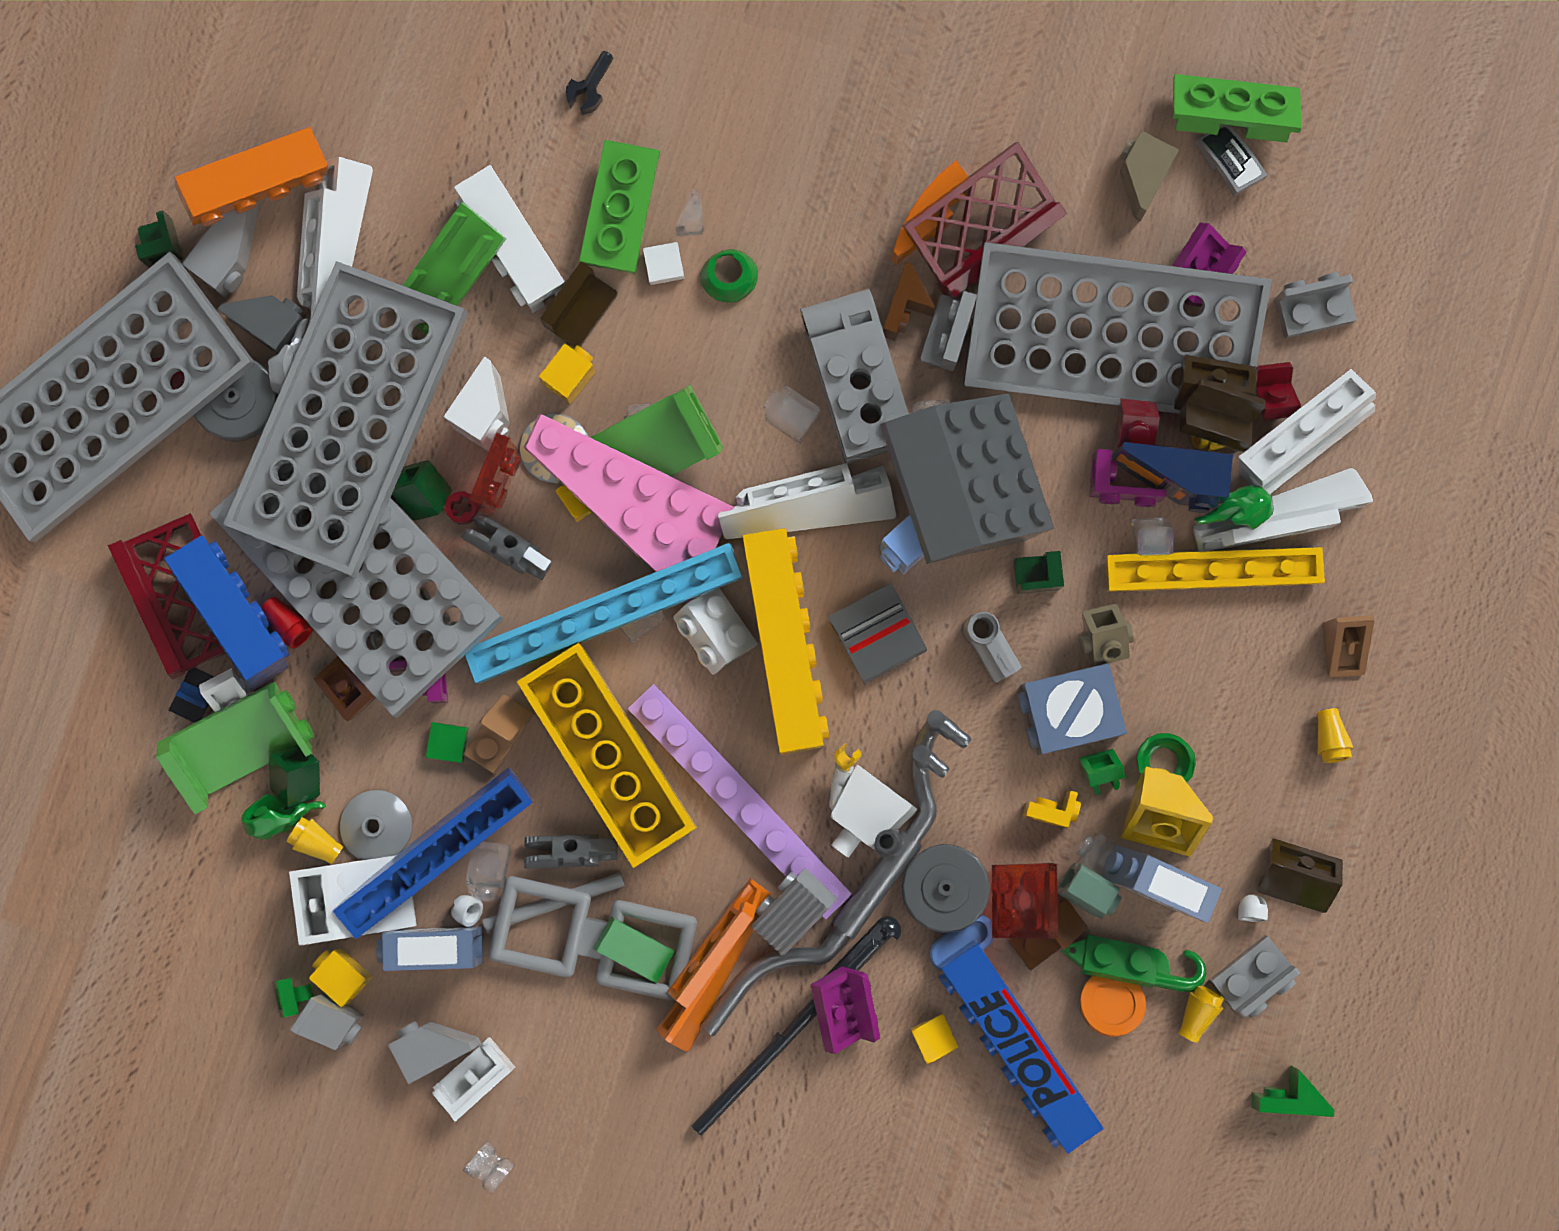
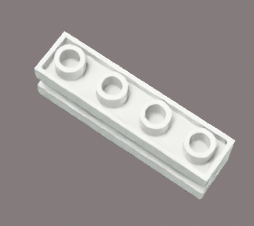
[454,165,565,313]
[1238,369,1376,494]

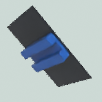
[169,667,214,723]

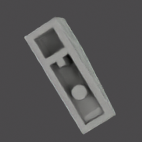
[182,200,261,298]

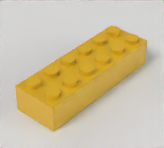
[743,528,829,755]
[517,643,697,868]

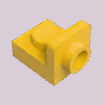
[1022,791,1081,828]

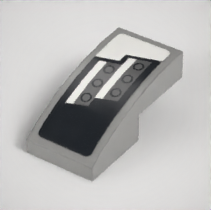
[1195,125,1267,197]

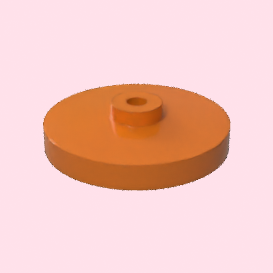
[1079,976,1146,1037]

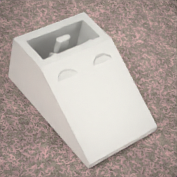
[289,855,417,945]

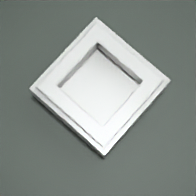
[643,242,685,285]

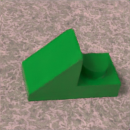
[1252,1066,1334,1117]

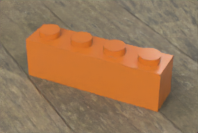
[175,127,328,226]

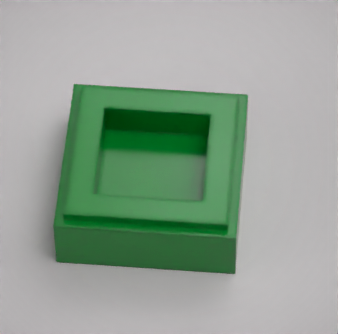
[426,722,469,763]

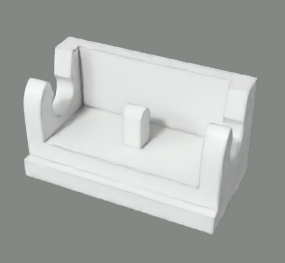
[433,1037,515,1122]

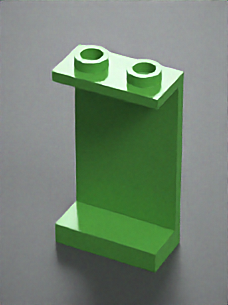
[590,385,724,476]
[156,682,315,814]

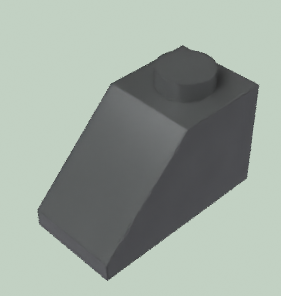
[218,295,308,354]

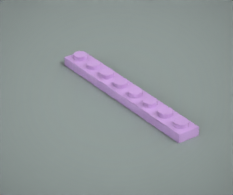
[628,684,852,919]

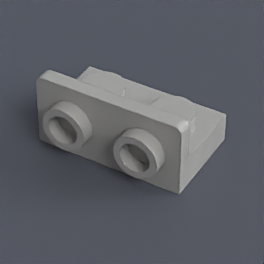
[1275,272,1357,339]
[920,291,977,372]
[1209,935,1300,1018]

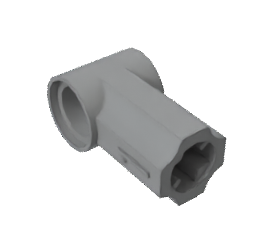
[962,612,1022,683]

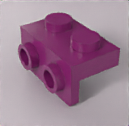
[1172,222,1246,307]
[810,966,880,1054]

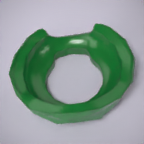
[701,249,758,303]
[1136,733,1196,782]

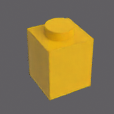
[538,343,596,405]
[309,948,373,1008]

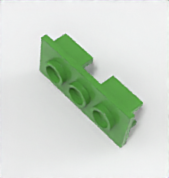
[1173,74,1302,143]
[579,140,660,274]
[402,202,507,335]

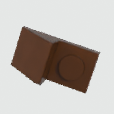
[883,262,935,341]
[314,656,376,722]
[1008,898,1088,970]

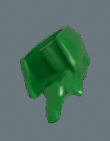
[1194,484,1274,530]
[241,794,326,840]

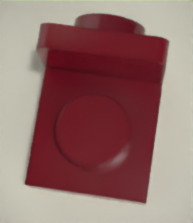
[1255,362,1301,420]

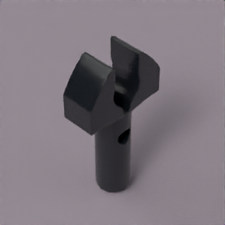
[566,51,613,115]

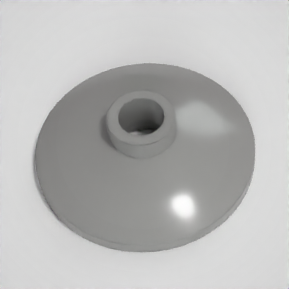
[340,790,412,860]

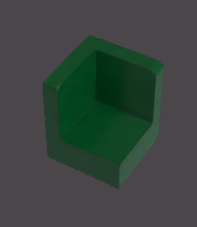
[135,210,183,268]
[392,460,452,520]
[1014,551,1064,594]
[269,744,320,808]

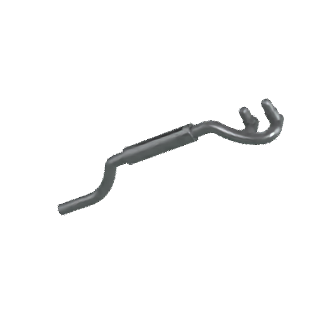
[700,710,972,1037]

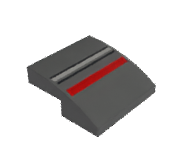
[828,583,927,685]

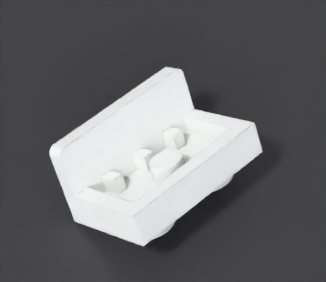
[673,588,758,675]

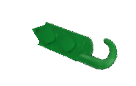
[1060,935,1207,992]

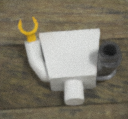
[829,743,917,858]

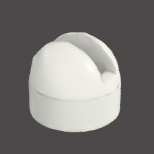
[451,895,483,927]
[1238,895,1268,922]

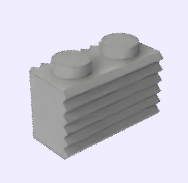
[752,868,837,956]

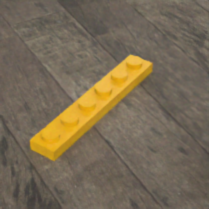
[1105,547,1325,592]

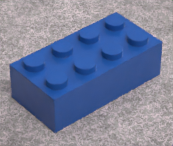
[164,535,290,691]

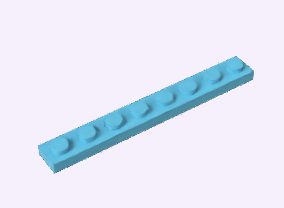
[465,543,744,684]

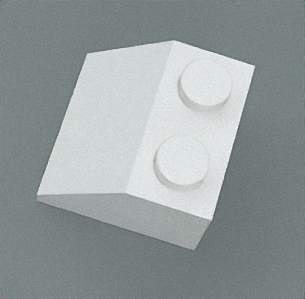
[444,357,510,453]

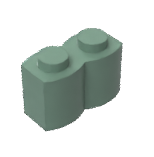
[1056,863,1122,918]

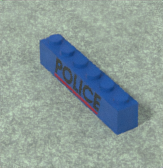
[938,940,1104,1154]

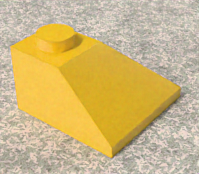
[1121,767,1213,857]

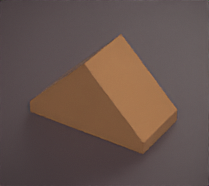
[1323,615,1375,678]

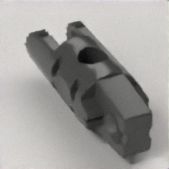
[461,512,552,580]
[524,834,618,869]

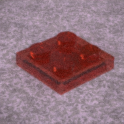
[469,433,521,516]
[992,863,1058,938]

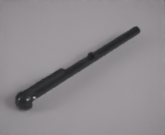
[691,916,901,1136]

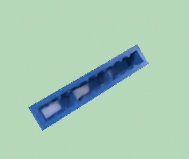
[333,767,533,939]

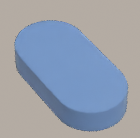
[929,915,995,972]

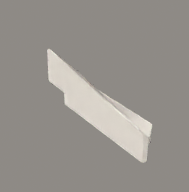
[297,157,373,321]
[718,463,896,539]
[1193,468,1373,552]

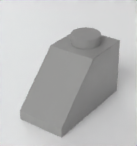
[290,993,364,1050]
[388,1021,482,1084]

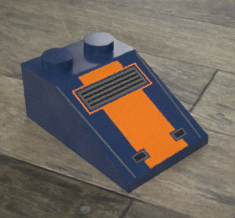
[1112,442,1233,513]

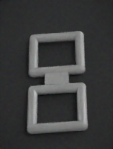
[489,876,697,1001]

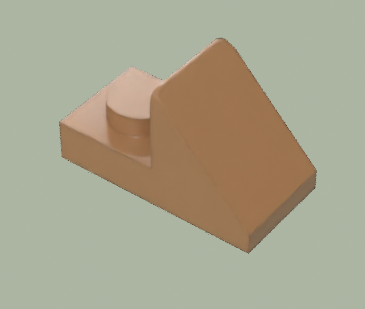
[464,694,535,774]

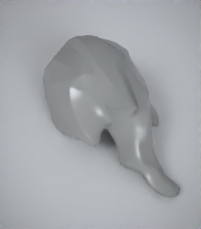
[268,318,308,394]

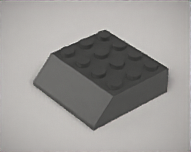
[880,394,1055,564]

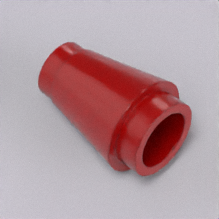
[261,597,313,649]

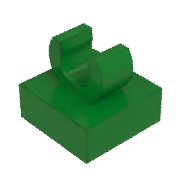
[1079,748,1125,795]
[273,978,314,1018]

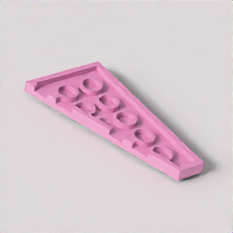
[524,414,734,603]

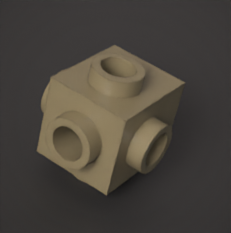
[1079,603,1134,666]

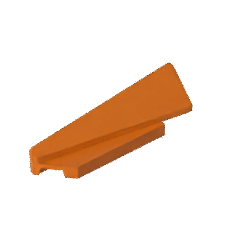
[656,878,771,1052]

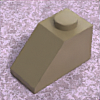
[1119,130,1179,221]

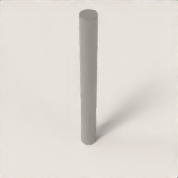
[483,872,625,933]

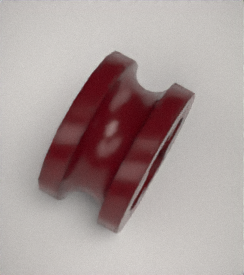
[445,491,479,525]

